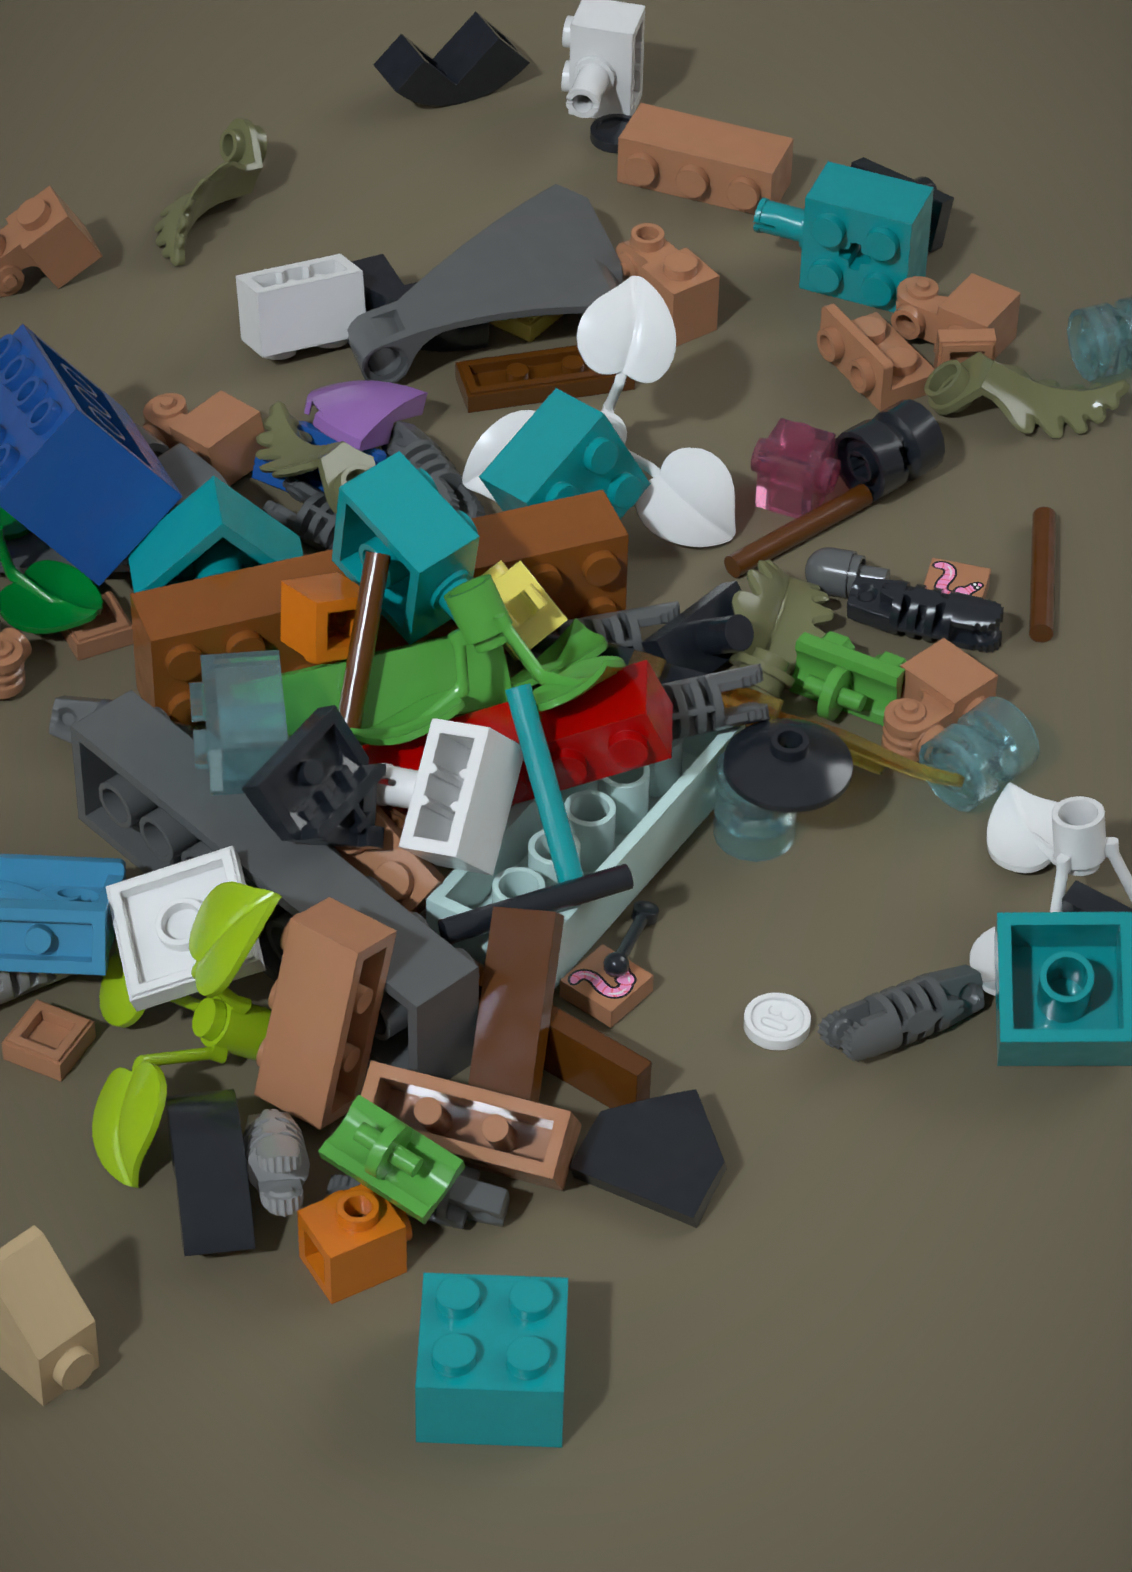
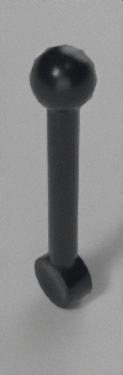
[603,901,659,978]

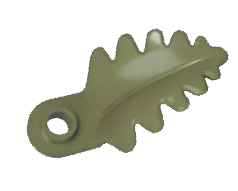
[154,118,267,266]
[924,352,1130,439]
[255,401,375,514]
[729,560,834,700]

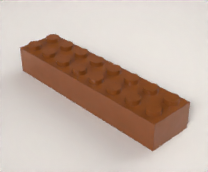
[130,490,629,727]

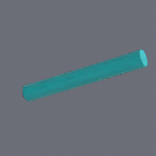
[505,683,584,883]

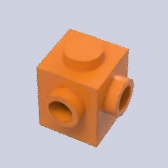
[281,572,360,664]
[297,1184,412,1304]

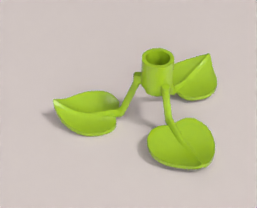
[92,881,282,1188]

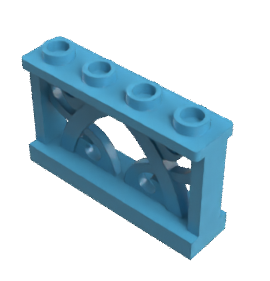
[0,854,126,975]

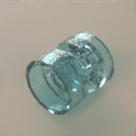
[1067,296,1132,381]
[919,696,1040,812]
[713,751,797,862]

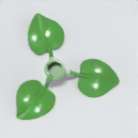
[350,574,626,746]

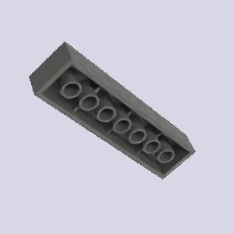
[70,690,480,1080]

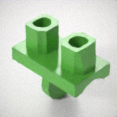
[789,631,906,726]
[318,1095,465,1224]

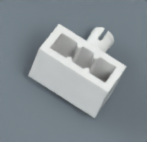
[561,0,645,119]
[236,254,366,360]
[376,718,524,876]

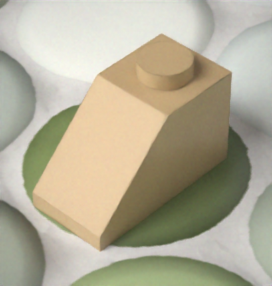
[0,1225,99,1407]

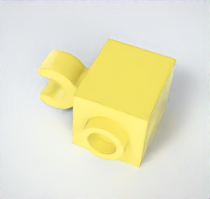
[481,560,568,662]

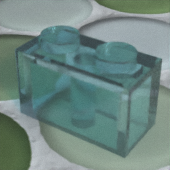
[189,650,288,796]

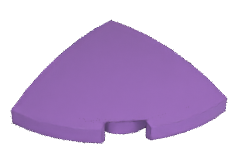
[304,380,428,451]

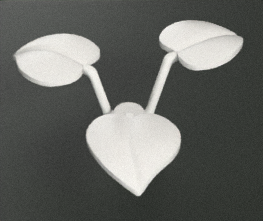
[462,276,736,547]
[969,782,1132,996]

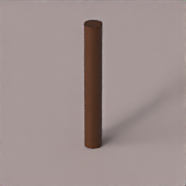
[724,484,873,578]
[1029,507,1056,643]
[338,551,391,729]

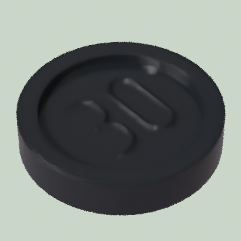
[590,114,632,153]

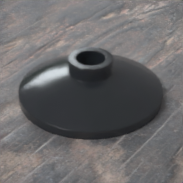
[723,718,853,813]

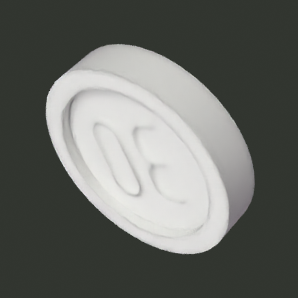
[744,993,811,1051]

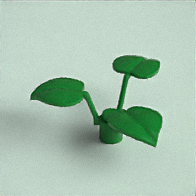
[0,507,103,634]

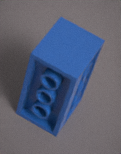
[0,324,183,586]

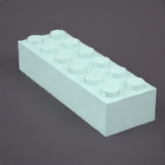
[426,725,746,988]

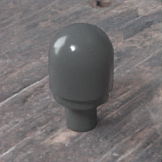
[805,547,890,599]

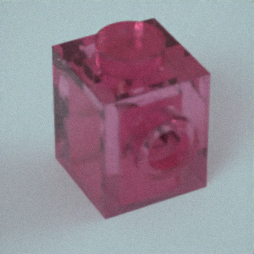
[751,418,841,518]

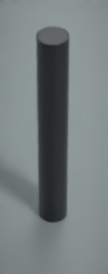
[438,863,634,944]

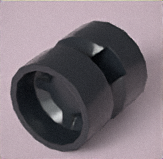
[833,399,945,501]

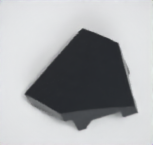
[241,705,386,849]
[569,1089,727,1228]

